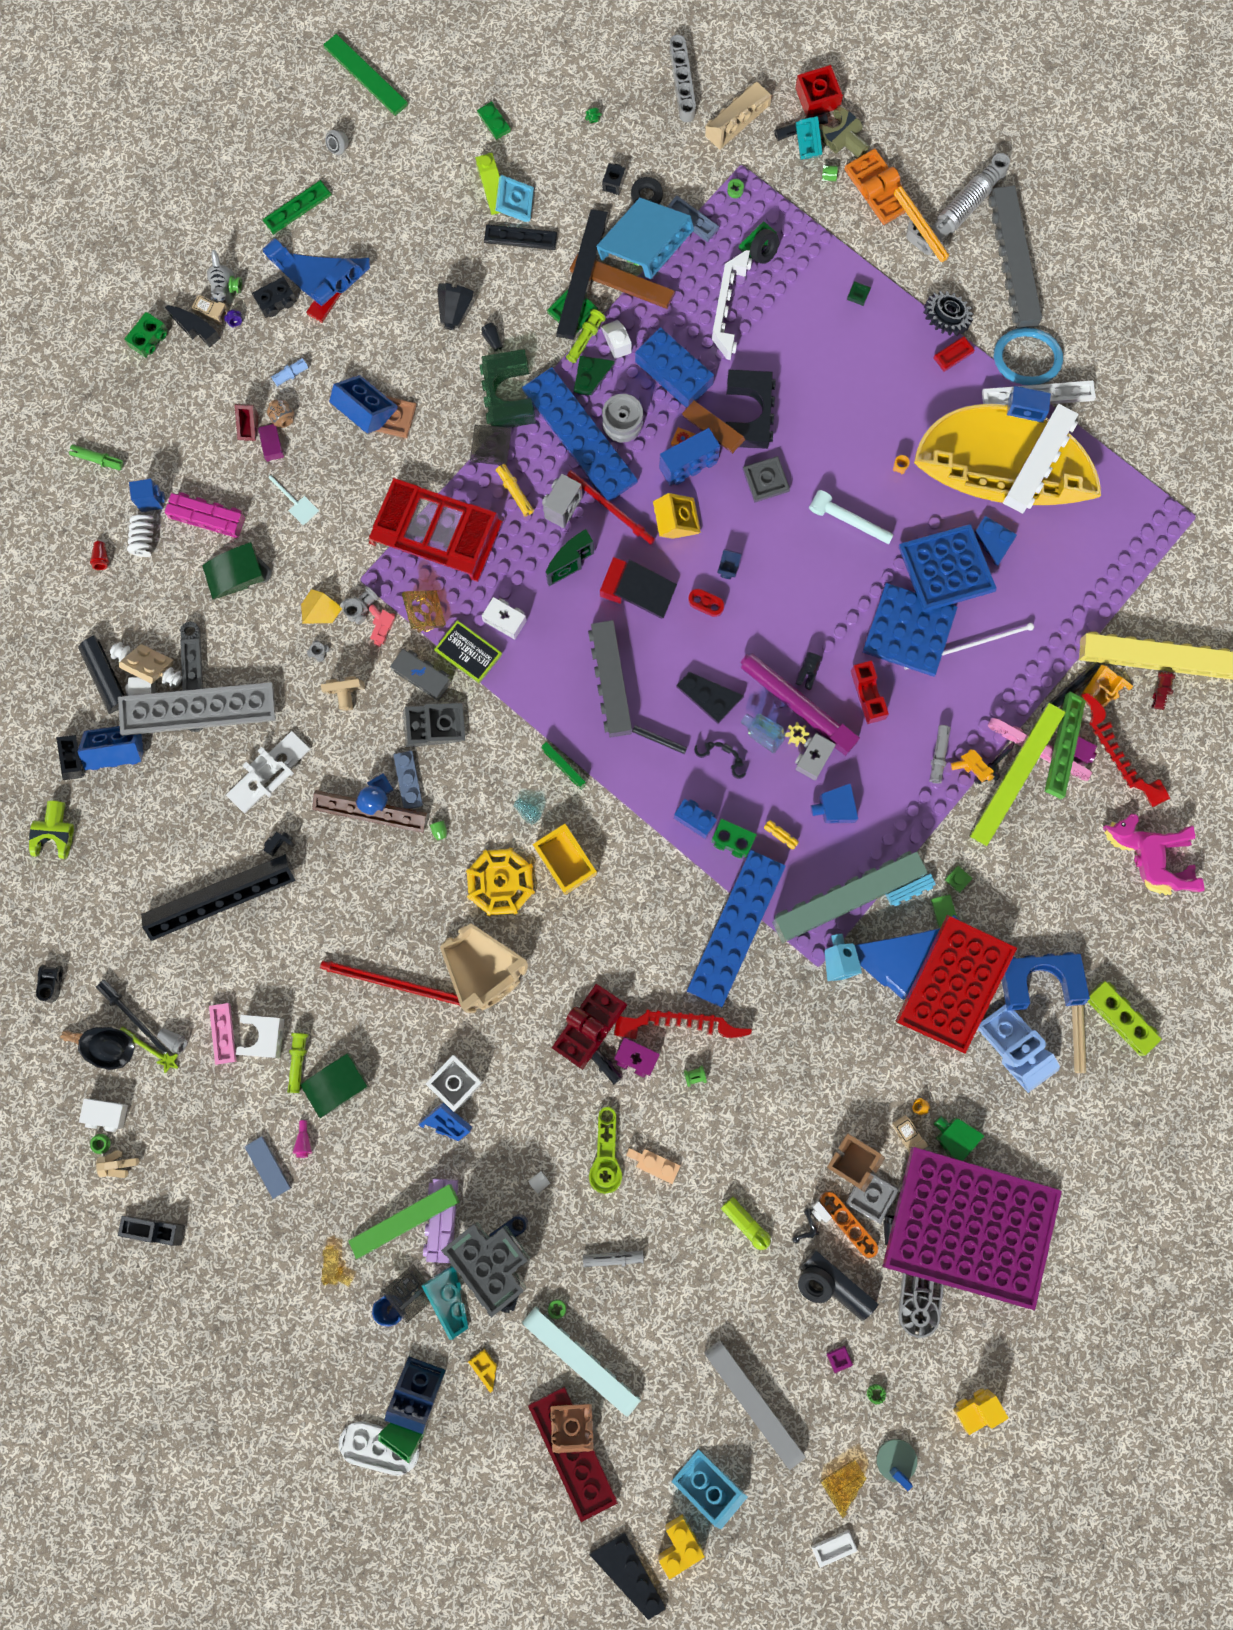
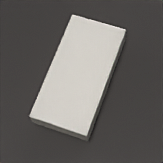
[811,1530,858,1568]

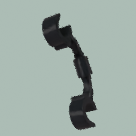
[694,742,746,779]

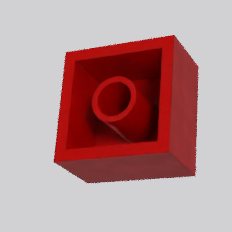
[795,65,843,117]

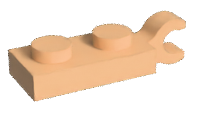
[626,1148,680,1184]

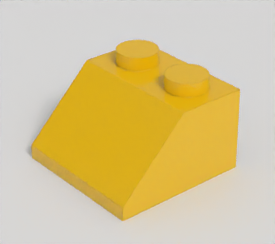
[653,493,701,539]

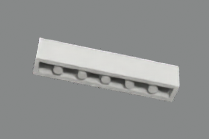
[1003,404,1078,514]

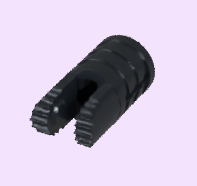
[795,652,823,690]

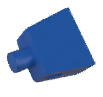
[810,784,858,823]

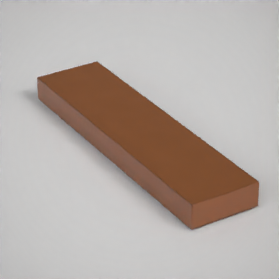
[682,401,745,454]

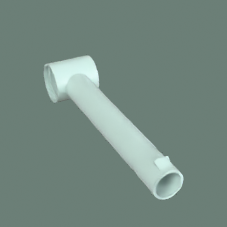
[809,490,894,544]

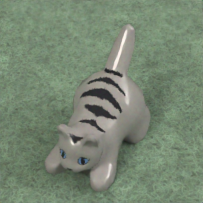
[207,250,234,304]

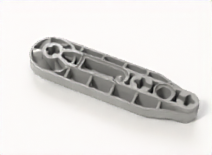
[898,1273,944,1338]

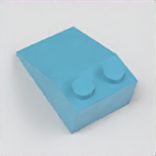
[671,1449,748,1529]

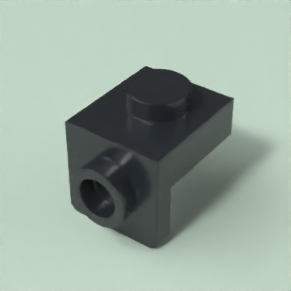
[263,831,296,857]

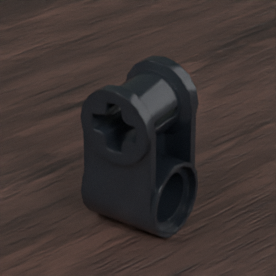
[36,965,63,1003]

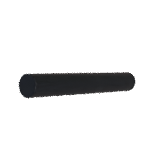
[632,725,687,755]

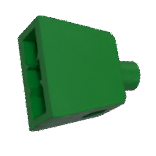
[933,1115,984,1161]
[378,1423,426,1464]

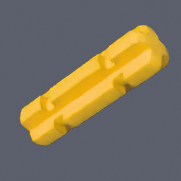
[764,820,799,849]

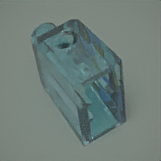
[741,713,785,754]

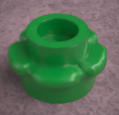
[585,108,602,124]

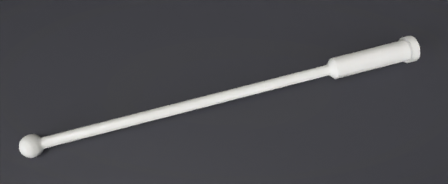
[904,623,1034,670]

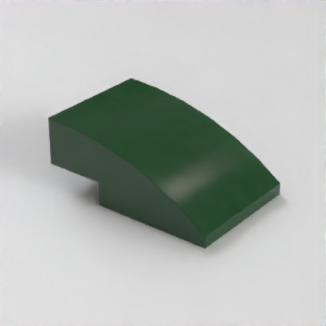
[545,529,594,586]
[202,542,265,600]
[300,1053,370,1119]

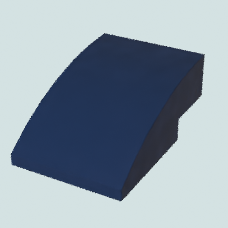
[384,1356,446,1434]

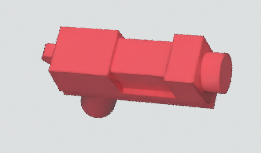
[368,604,395,647]

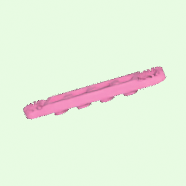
[988,718,1092,781]

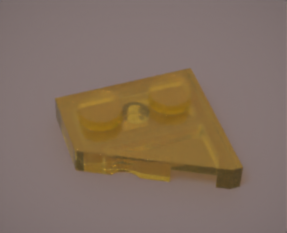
[820,1458,867,1518]

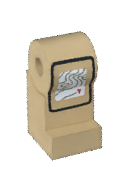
[191,296,229,325]
[892,1115,928,1154]

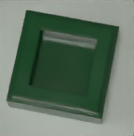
[847,281,871,306]

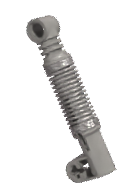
[906,153,1010,255]

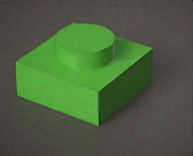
[945,866,973,893]

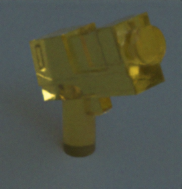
[321,1245,353,1287]

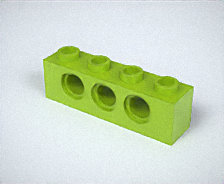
[1088,981,1162,1056]

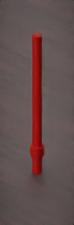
[567,470,656,545]

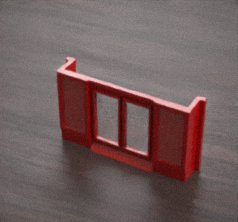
[368,478,503,582]

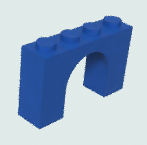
[1002,952,1090,1011]

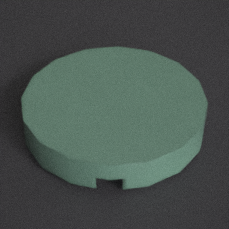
[876,1439,917,1482]

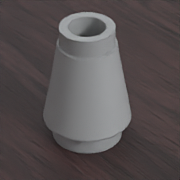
[157,1028,188,1054]

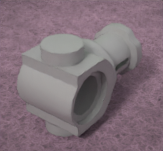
[340,586,379,625]

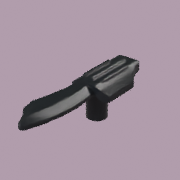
[974,741,1015,784]

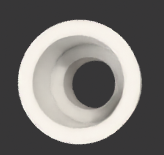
[528,1171,550,1194]

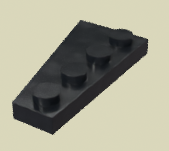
[589,1531,666,1620]

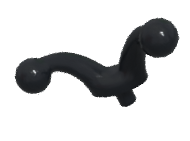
[792,1208,819,1243]

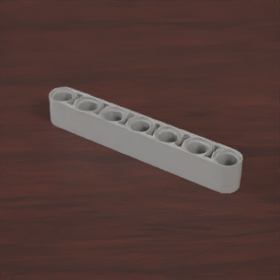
[704,1340,806,1470]

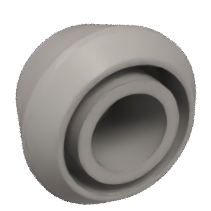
[325,130,349,155]

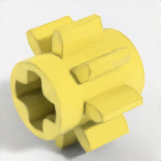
[785,722,809,747]

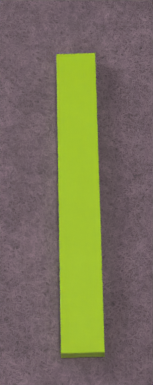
[969,703,1066,846]

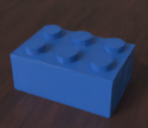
[659,428,720,486]

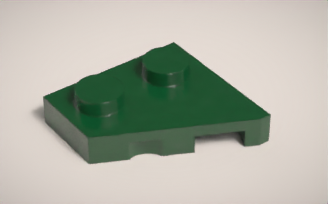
[574,356,615,395]

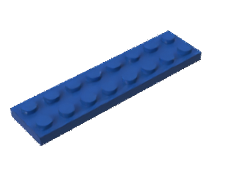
[522,367,638,501]
[687,850,786,1007]

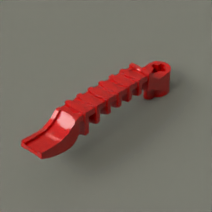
[1082,693,1170,808]
[614,1010,752,1039]

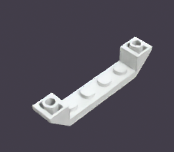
[712,250,752,360]

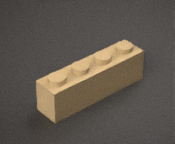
[705,81,772,150]

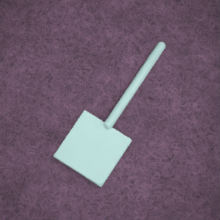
[269,475,319,525]

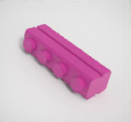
[165,492,246,538]

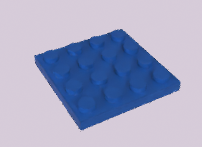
[898,524,997,612]
[862,583,958,677]

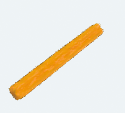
[894,187,949,262]

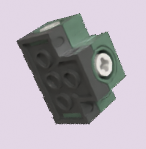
[441,1222,530,1318]

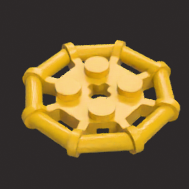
[465,847,535,917]

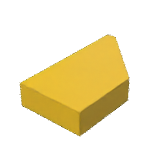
[468,1349,497,1393]

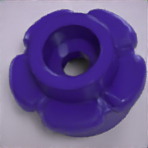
[224,310,242,327]

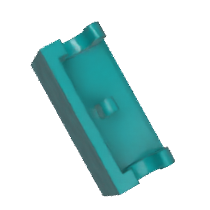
[796,116,823,160]

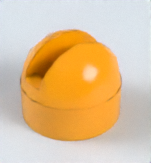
[912,1098,930,1116]

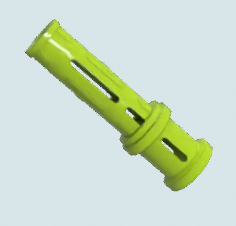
[566,309,606,363]
[287,1033,309,1093]

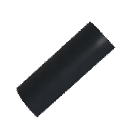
[78,635,125,714]
[799,1249,879,1321]

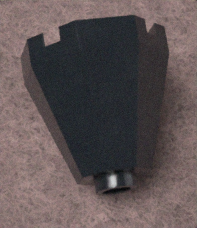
[437,283,476,331]

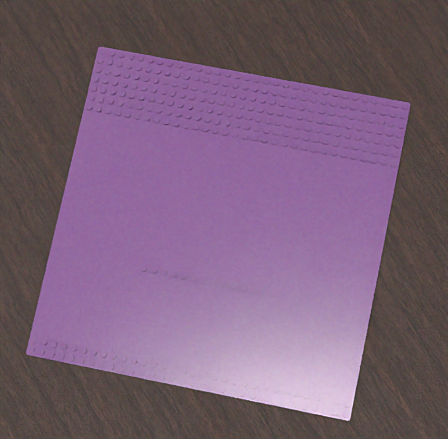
[361,165,1195,967]

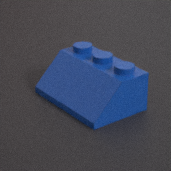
[329,375,398,434]
[78,726,143,770]

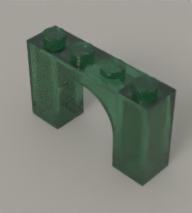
[479,349,536,431]

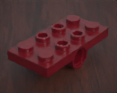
[551,984,627,1070]

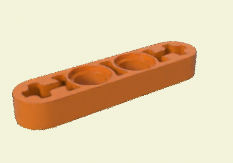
[820,1192,878,1258]

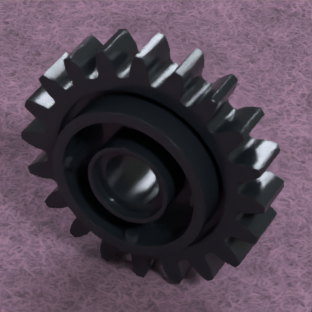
[923,291,974,336]

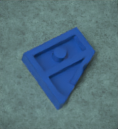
[974,516,1017,566]
[418,1103,472,1141]

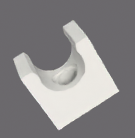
[236,1015,284,1058]

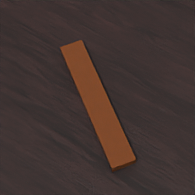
[570,254,675,309]

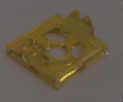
[402,590,446,633]

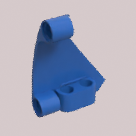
[262,238,370,306]
[855,914,959,1000]

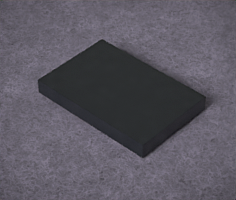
[613,559,677,619]

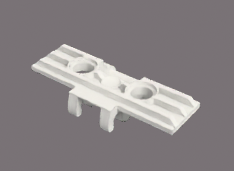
[226,731,311,814]

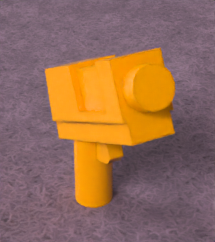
[951,749,995,782]

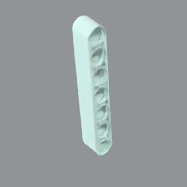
[522,1306,641,1417]

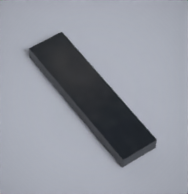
[484,224,557,250]

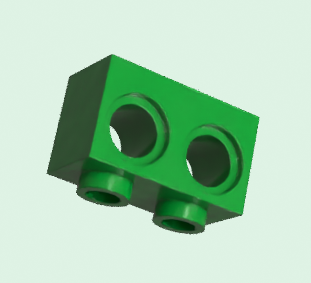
[124,312,168,358]
[711,819,757,859]

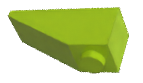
[475,153,500,215]

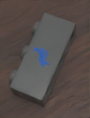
[390,649,451,701]

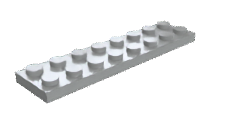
[118,682,276,736]

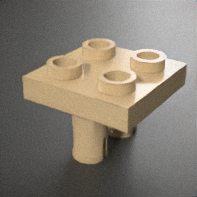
[321,676,365,711]

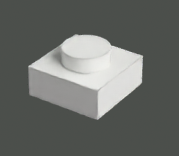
[811,1201,832,1223]

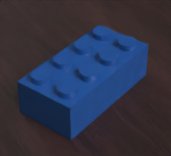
[635,327,714,408]

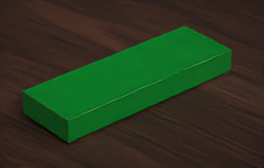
[541,742,586,790]

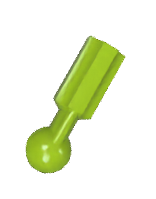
[720,1196,771,1250]

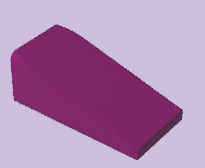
[258,424,284,462]

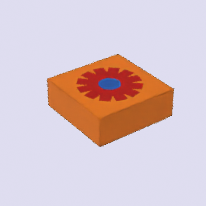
[671,427,695,446]

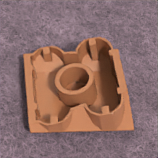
[551,1404,594,1453]

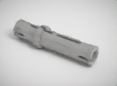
[929,725,951,784]
[583,1250,644,1268]

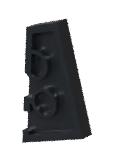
[676,672,744,724]

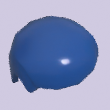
[356,786,388,815]
[372,1295,405,1327]

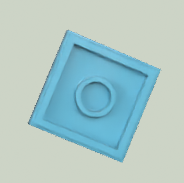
[495,175,534,222]

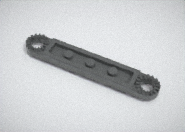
[180,621,203,732]

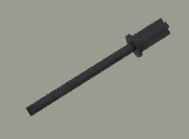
[96,980,168,1054]

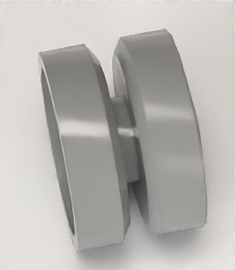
[602,394,643,442]

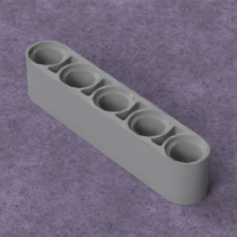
[669,35,696,122]

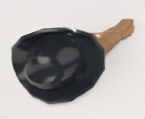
[60,1027,135,1070]

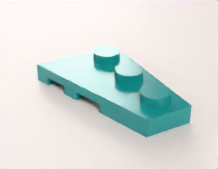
[422,1266,468,1340]

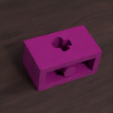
[614,1038,660,1078]

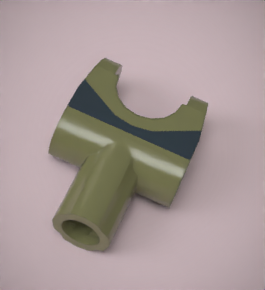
[819,107,870,158]

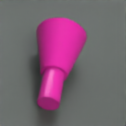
[292,1120,312,1158]

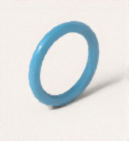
[993,327,1063,386]

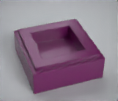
[826,1345,853,1373]

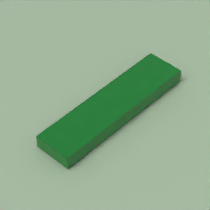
[262,180,331,235]

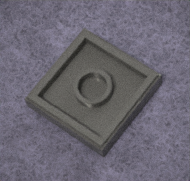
[743,456,790,503]

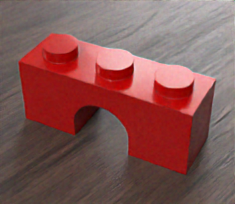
[851,660,889,725]

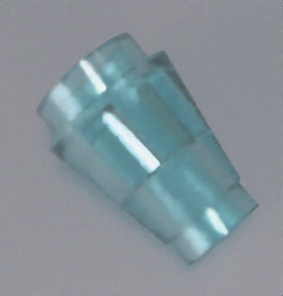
[513,798,542,825]

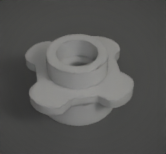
[307,640,329,662]

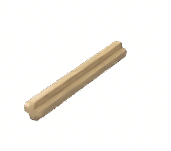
[1072,1005,1086,1073]

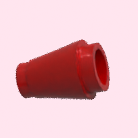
[90,541,109,570]

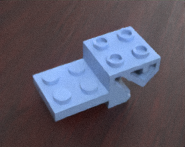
[978,1004,1060,1093]

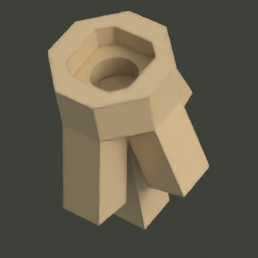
[96,1150,140,1178]

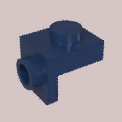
[717,549,742,579]

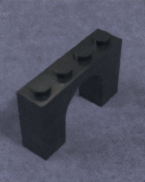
[726,369,776,449]

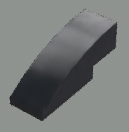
[165,305,221,348]
[118,1216,185,1246]

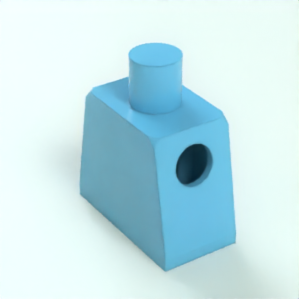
[825,934,862,981]

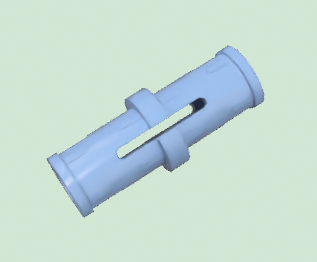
[271,358,308,387]

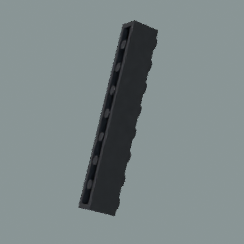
[141,854,296,941]

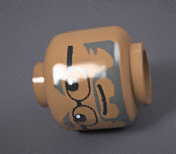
[267,399,294,428]

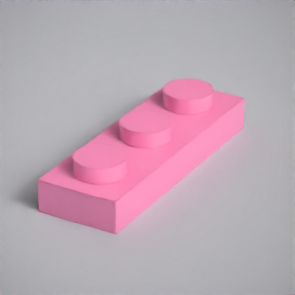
[209,1003,237,1065]

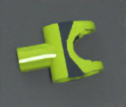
[29,801,74,859]

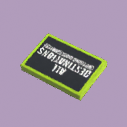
[434,620,502,684]

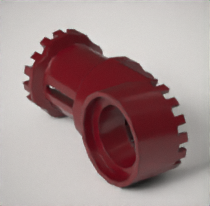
[1151,672,1175,710]

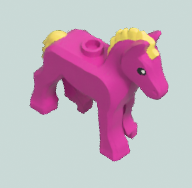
[1103,814,1205,895]

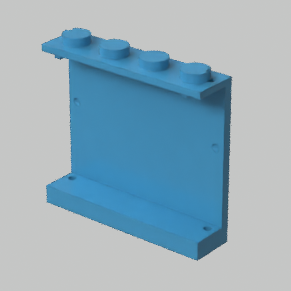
[596,198,694,279]

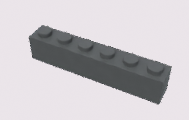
[588,620,632,738]

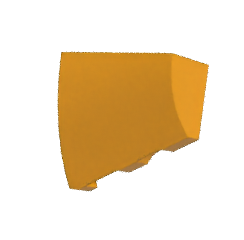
[1081,665,1133,708]

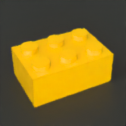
[532,824,597,895]

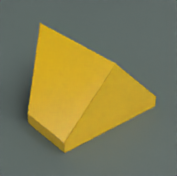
[301,589,342,624]

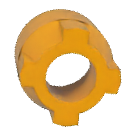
[893,455,910,474]

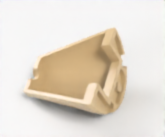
[440,923,528,1013]

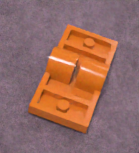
[844,149,914,225]

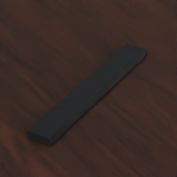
[556,209,609,340]

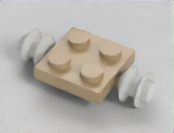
[110,642,182,688]

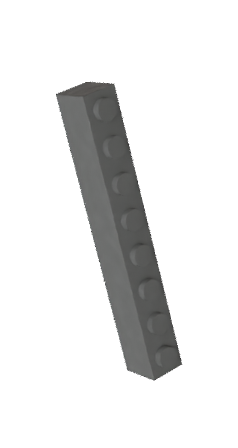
[988,185,1042,328]

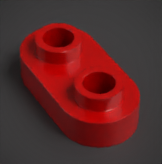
[688,589,724,617]

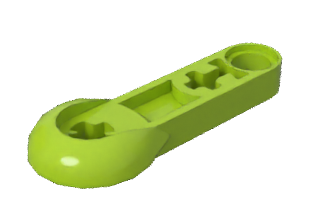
[589,1107,622,1194]

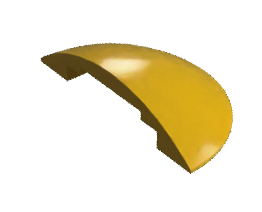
[914,404,1101,505]

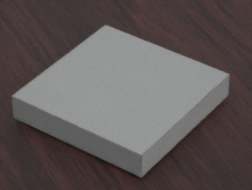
[845,1173,900,1225]

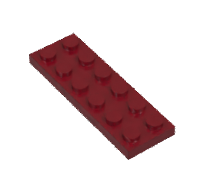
[528,1386,618,1522]

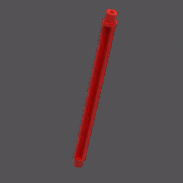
[320,960,461,1007]

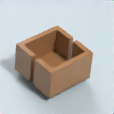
[827,1133,885,1192]

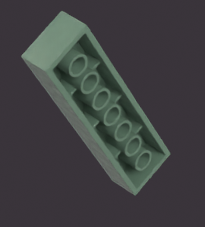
[772,851,928,944]

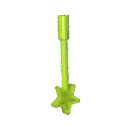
[120,1027,179,1073]

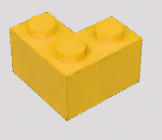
[953,1388,1009,1435]
[658,1514,705,1580]

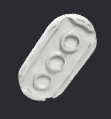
[339,1421,419,1476]

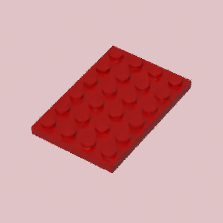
[895,915,1017,1054]

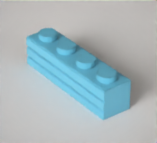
[886,874,936,906]

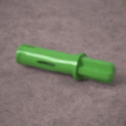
[69,444,124,471]

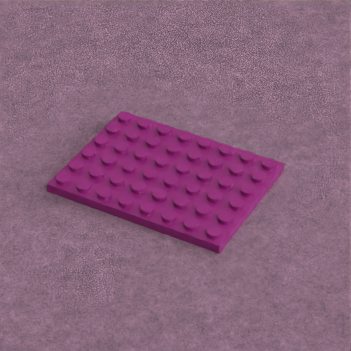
[882,1147,1062,1311]

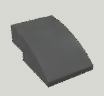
[403,703,465,747]

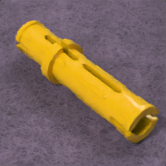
[496,464,534,517]

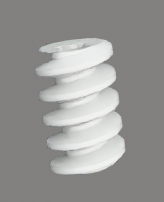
[127,515,154,557]

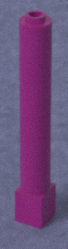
[740,653,860,756]

